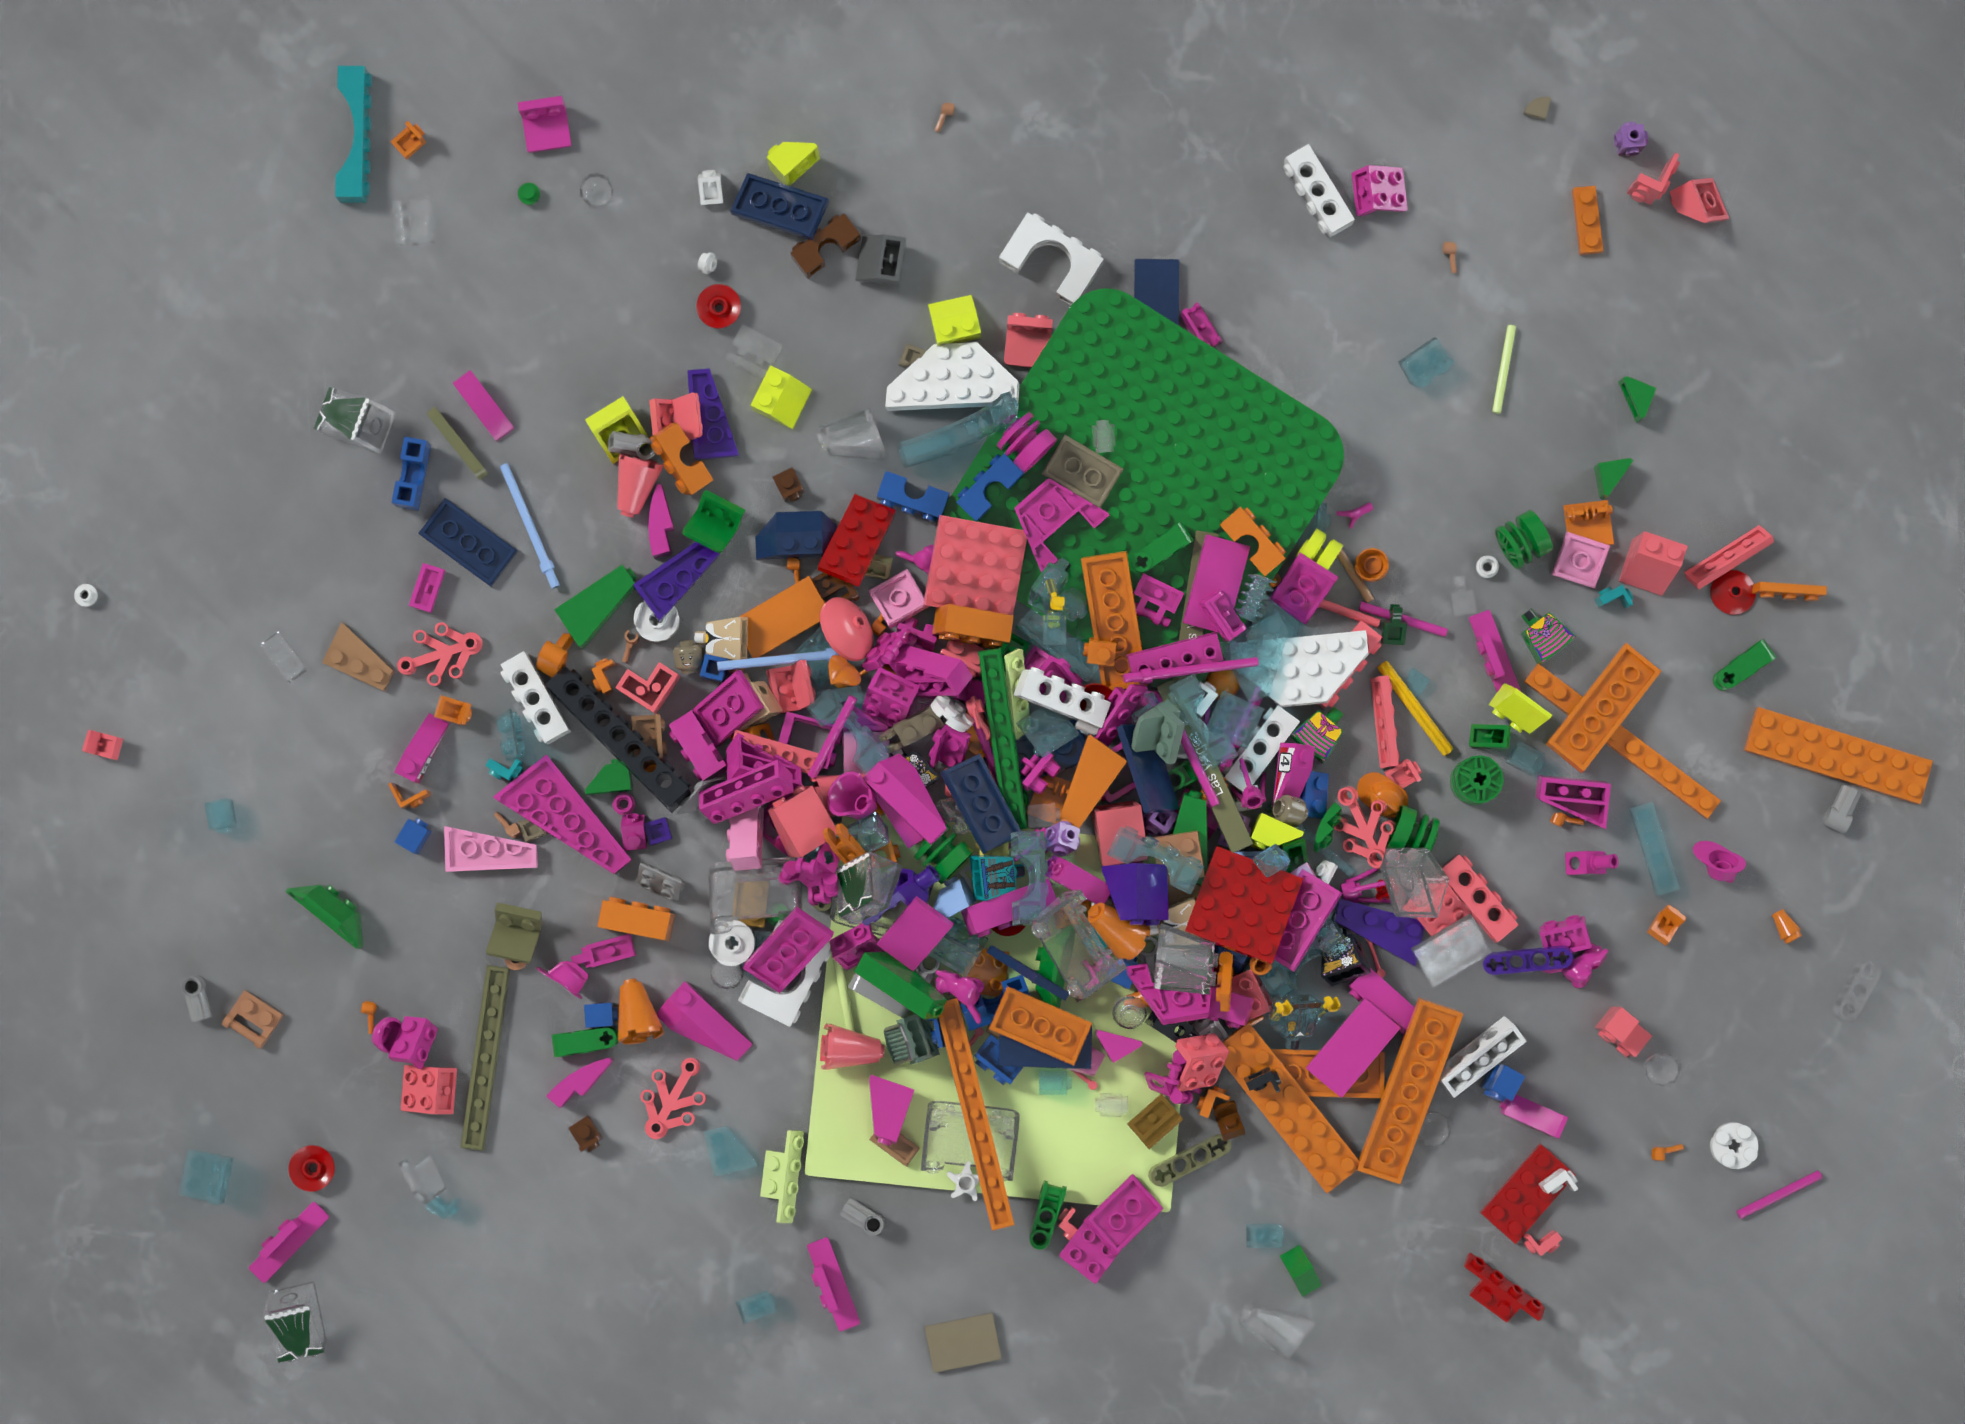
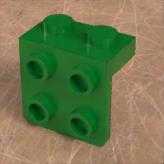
[682,490,746,553]

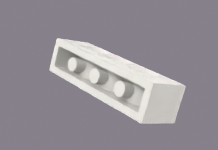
[1283,144,1355,238]
[500,651,571,745]
[1014,667,1111,728]
[1223,705,1300,794]
[1439,1016,1527,1098]

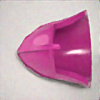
[827,771,877,820]

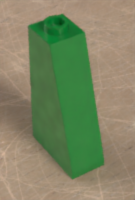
[554,564,637,649]
[1173,790,1208,885]
[854,952,948,1019]

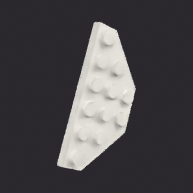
[885,342,1020,411]
[1230,630,1368,707]

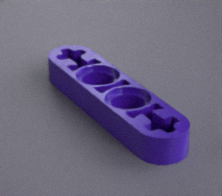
[1483,946,1573,975]

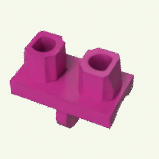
[896,617,937,652]
[1020,751,1061,795]

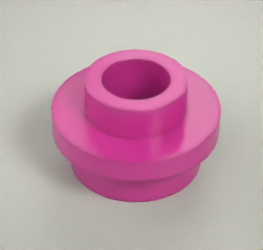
[613,792,636,815]

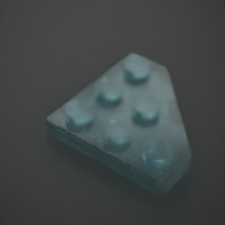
[1219,612,1289,704]

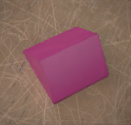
[1095,1029,1143,1063]

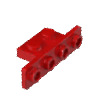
[1464,1253,1545,1323]

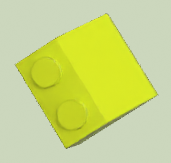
[766,142,820,186]
[928,295,981,346]
[750,365,812,430]
[585,396,650,464]
[1488,683,1552,734]
[1250,813,1304,851]

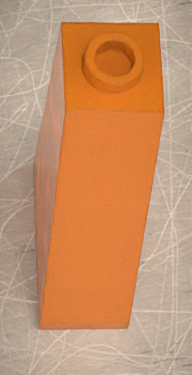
[1060,734,1127,828]

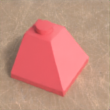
[1669,178,1729,223]

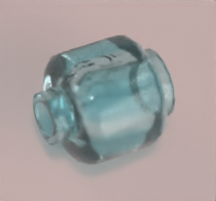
[1057,588,1089,621]

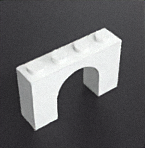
[999,212,1104,306]
[738,919,831,1027]

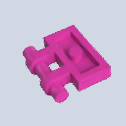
[1133,573,1184,628]
[862,627,911,671]

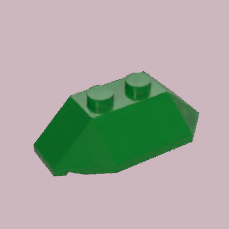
[285,884,363,949]
[1032,925,1075,1008]

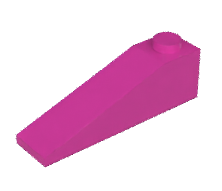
[656,981,753,1061]

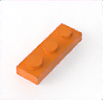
[1572,185,1603,255]
[1752,582,1827,601]

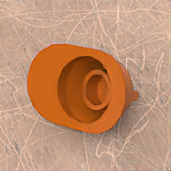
[1357,772,1408,818]

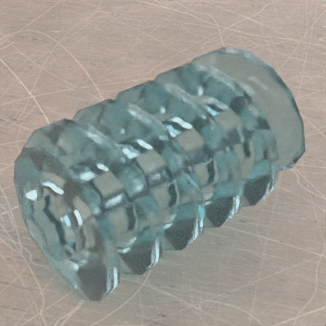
[1234,574,1276,624]

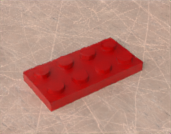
[818,494,896,587]
[1479,1144,1576,1244]

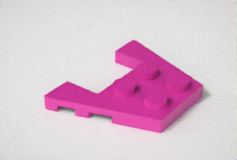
[1014,478,1110,573]
[1126,953,1215,1025]

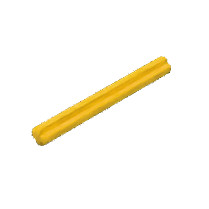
[1377,661,1453,756]

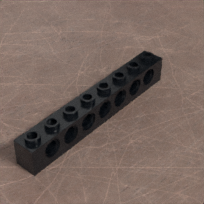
[545,666,691,813]

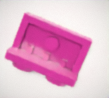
[388,1016,438,1069]

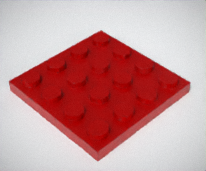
[1184,846,1304,965]

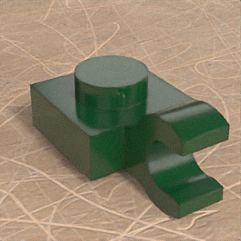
[1381,604,1407,645]

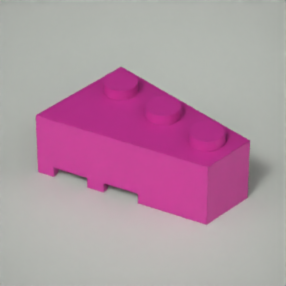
[889,645,973,696]
[668,710,727,781]
[726,733,802,799]
[1535,775,1611,829]

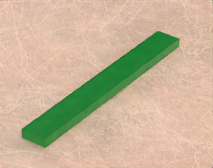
[978,648,1029,830]

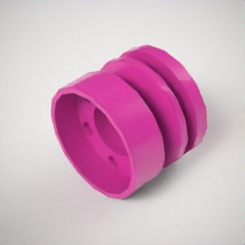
[997,412,1057,473]

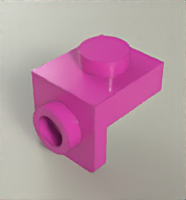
[621,813,647,851]

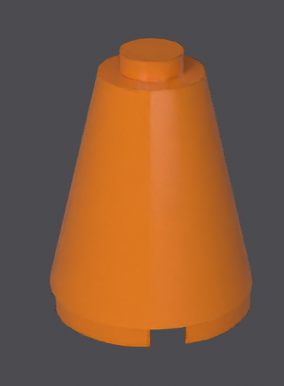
[1088,903,1150,961]
[618,978,664,1045]

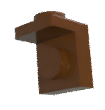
[772,467,805,503]
[1213,1100,1245,1141]
[568,1115,603,1153]

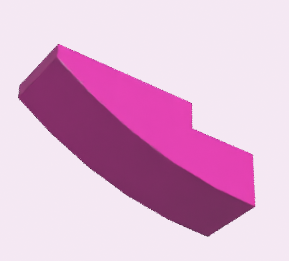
[452,370,514,441]
[648,484,675,559]
[546,1057,614,1108]

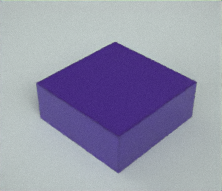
[644,817,673,846]

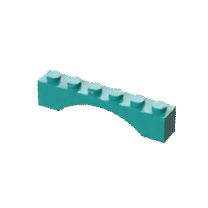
[335,66,372,203]

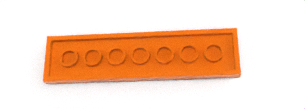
[1744,707,1933,805]
[1357,998,1463,1184]
[1222,1021,1359,1193]

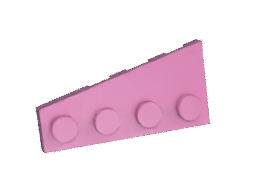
[444,826,538,872]

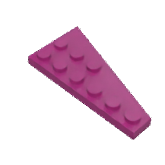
[493,755,632,875]

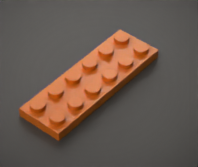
[1081,551,1148,690]
[1546,643,1662,773]
[1245,1049,1385,1098]

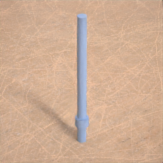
[500,463,560,589]
[717,648,840,671]

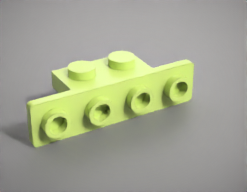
[1004,649,1031,740]
[760,1130,804,1223]

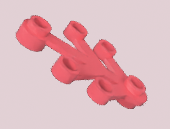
[397,622,483,687]
[1334,786,1396,869]
[640,1058,706,1139]

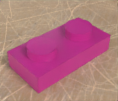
[408,563,446,613]

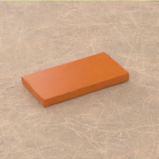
[739,576,825,658]
[989,986,1092,1066]

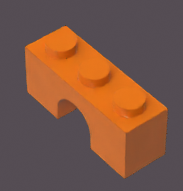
[650,423,713,495]
[1220,506,1286,577]

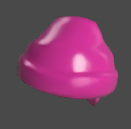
[371,1017,401,1053]

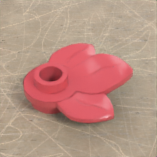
[966,696,991,740]

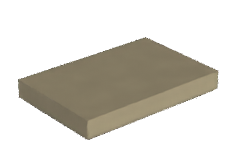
[1042,435,1124,508]
[925,1312,1002,1373]

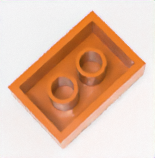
[932,604,1014,649]
[597,897,675,941]

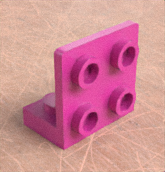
[517,96,571,153]
[1351,165,1408,216]
[862,667,920,726]
[1059,1222,1119,1284]

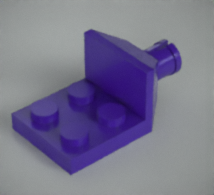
[860,865,940,926]

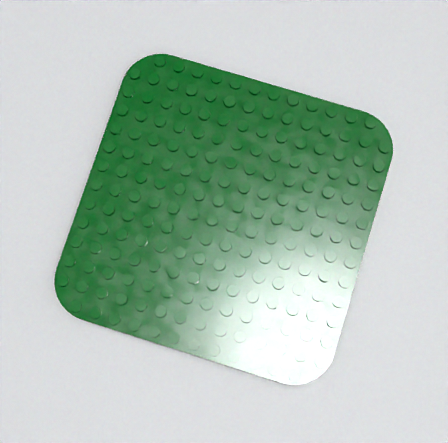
[943,288,1344,689]

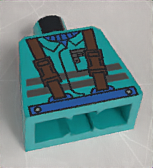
[970,855,1025,901]

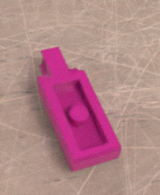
[571,934,637,968]

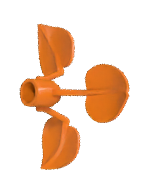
[829,655,897,689]

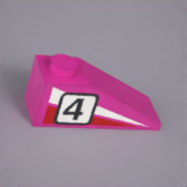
[394,713,450,784]
[1272,743,1315,809]

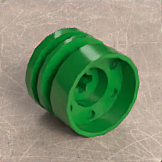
[1495,510,1553,570]
[1450,755,1504,805]
[1386,805,1440,857]
[914,823,974,885]

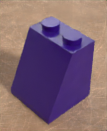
[1102,863,1169,926]

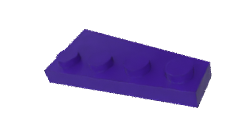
[687,368,740,460]
[633,542,721,622]
[1333,899,1425,966]

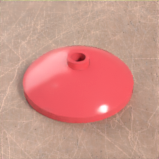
[820,597,873,661]

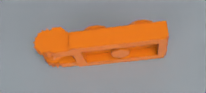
[823,823,874,871]
[1216,951,1233,1012]

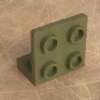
[486,902,543,964]

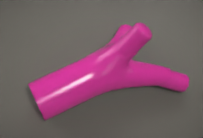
[1336,502,1373,529]

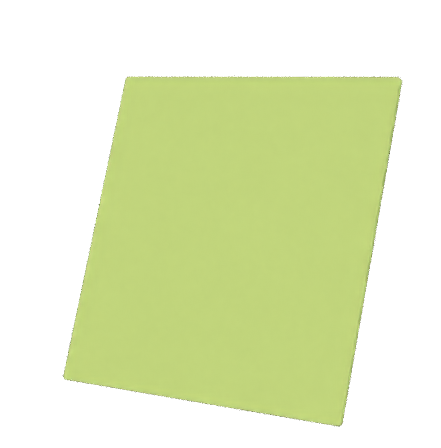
[805,814,1196,1212]

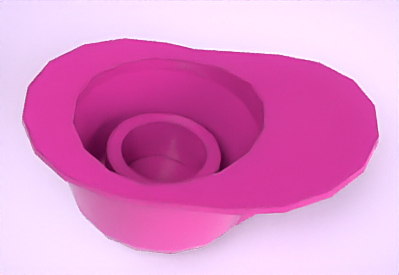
[1693,841,1746,883]
[536,961,588,999]

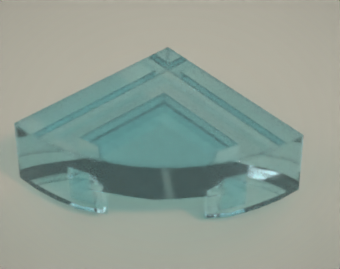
[1407,667,1430,699]

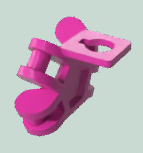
[778,842,840,906]
[1144,1050,1202,1104]

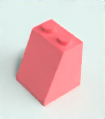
[1619,531,1688,596]
[768,784,837,857]
[1091,800,1148,866]

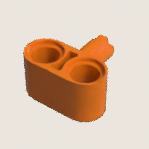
[536,633,574,678]

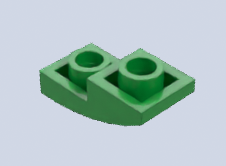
[1314,803,1342,853]

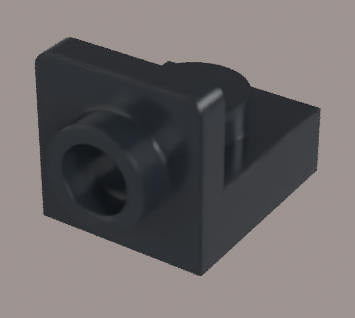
[1244,1066,1282,1093]

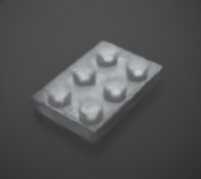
[1411,914,1491,988]

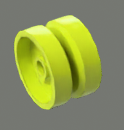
[1295,528,1343,570]

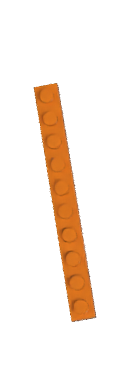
[1524,663,1721,819]
[939,998,1014,1231]

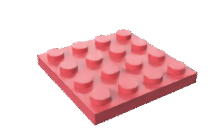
[923,515,1027,615]

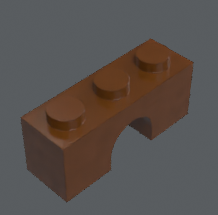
[790,214,861,279]

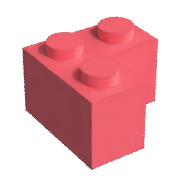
[615,662,681,714]
[1595,1006,1652,1058]

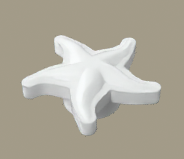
[947,1161,980,1201]

